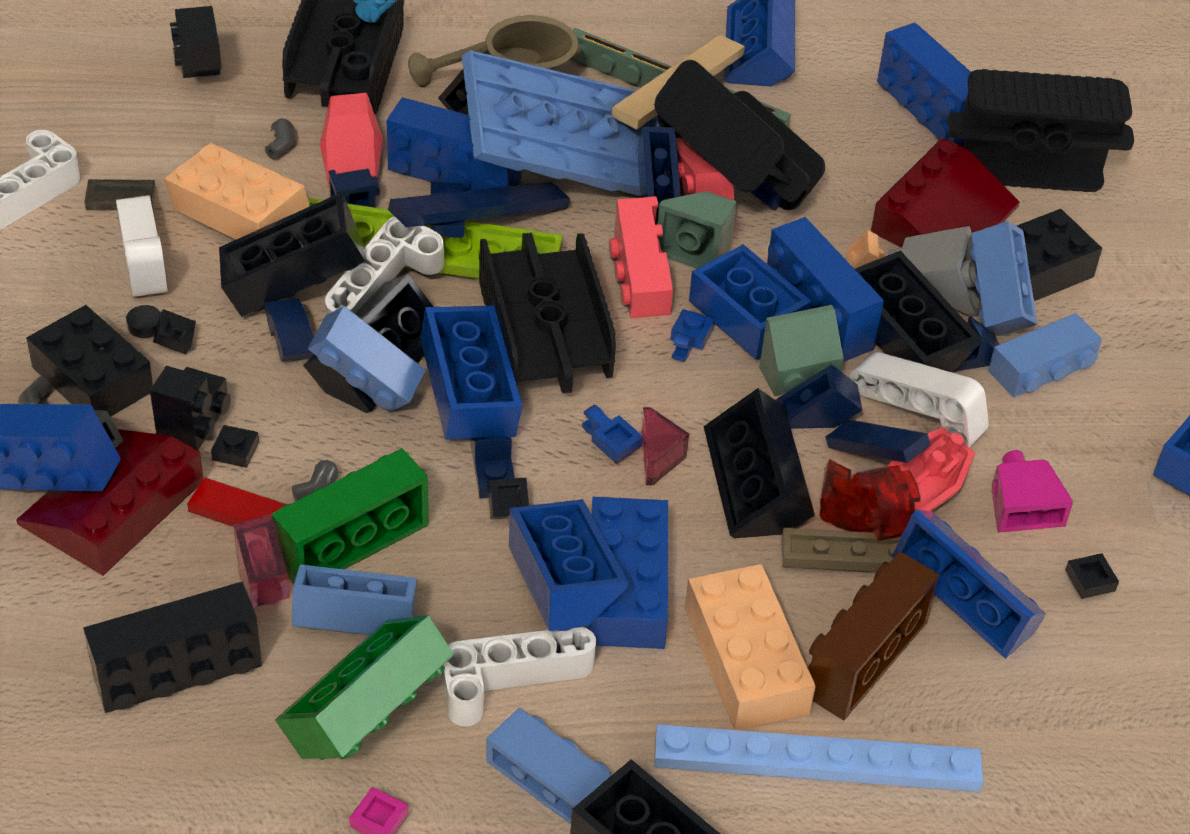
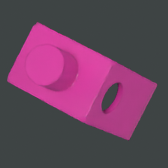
[991,450,1073,533]

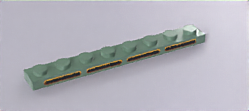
[571,28,791,127]

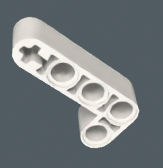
[0,130,81,230]
[116,195,168,297]
[325,216,445,315]
[849,352,989,448]
[442,627,596,727]

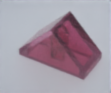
[641,407,689,485]

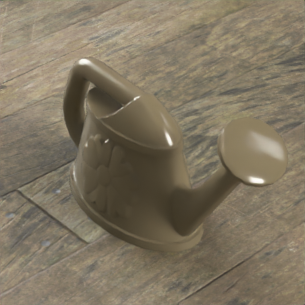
[408,15,582,86]

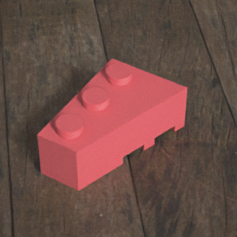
[676,138,734,231]
[609,196,673,318]

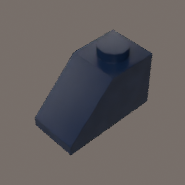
[776,364,863,429]

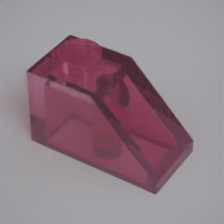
[233,514,290,608]

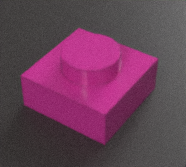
[349,787,408,834]

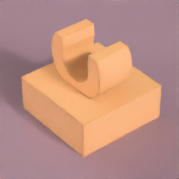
[847,230,885,269]

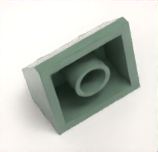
[658,191,737,268]
[759,305,844,396]

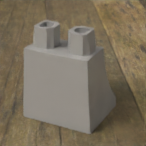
[887,226,982,317]

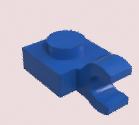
[670,309,715,362]
[582,405,644,463]

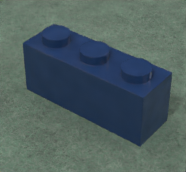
[637,127,681,225]

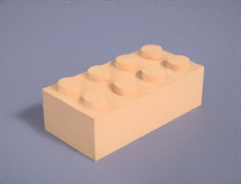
[164,143,310,239]
[685,564,816,730]

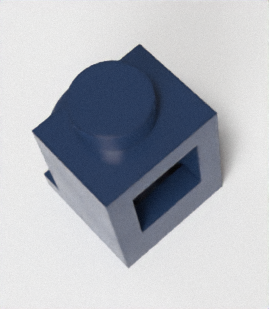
[328,168,380,208]

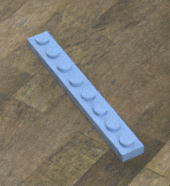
[654,724,983,792]

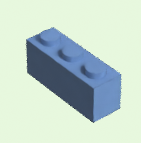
[971,221,1037,336]
[307,306,426,412]
[988,313,1102,398]
[292,565,417,635]
[486,708,612,824]

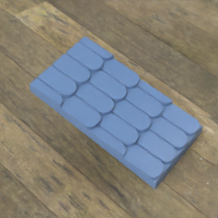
[462,50,659,196]

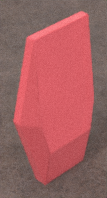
[320,93,384,185]
[872,427,975,520]

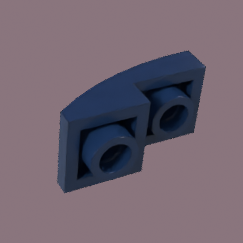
[264,299,314,362]

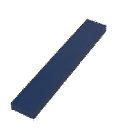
[388,182,570,227]

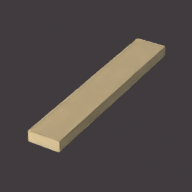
[611,35,745,129]

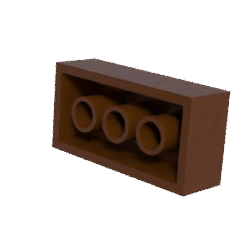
[808,552,940,721]

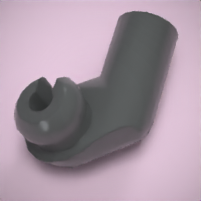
[265,118,296,160]
[18,376,52,404]
[292,460,338,502]

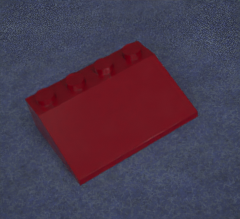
[871,138,1020,248]
[16,429,203,576]

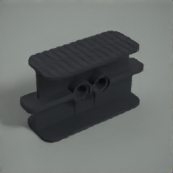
[282,0,404,114]
[654,60,825,210]
[947,69,1135,192]
[479,232,616,394]

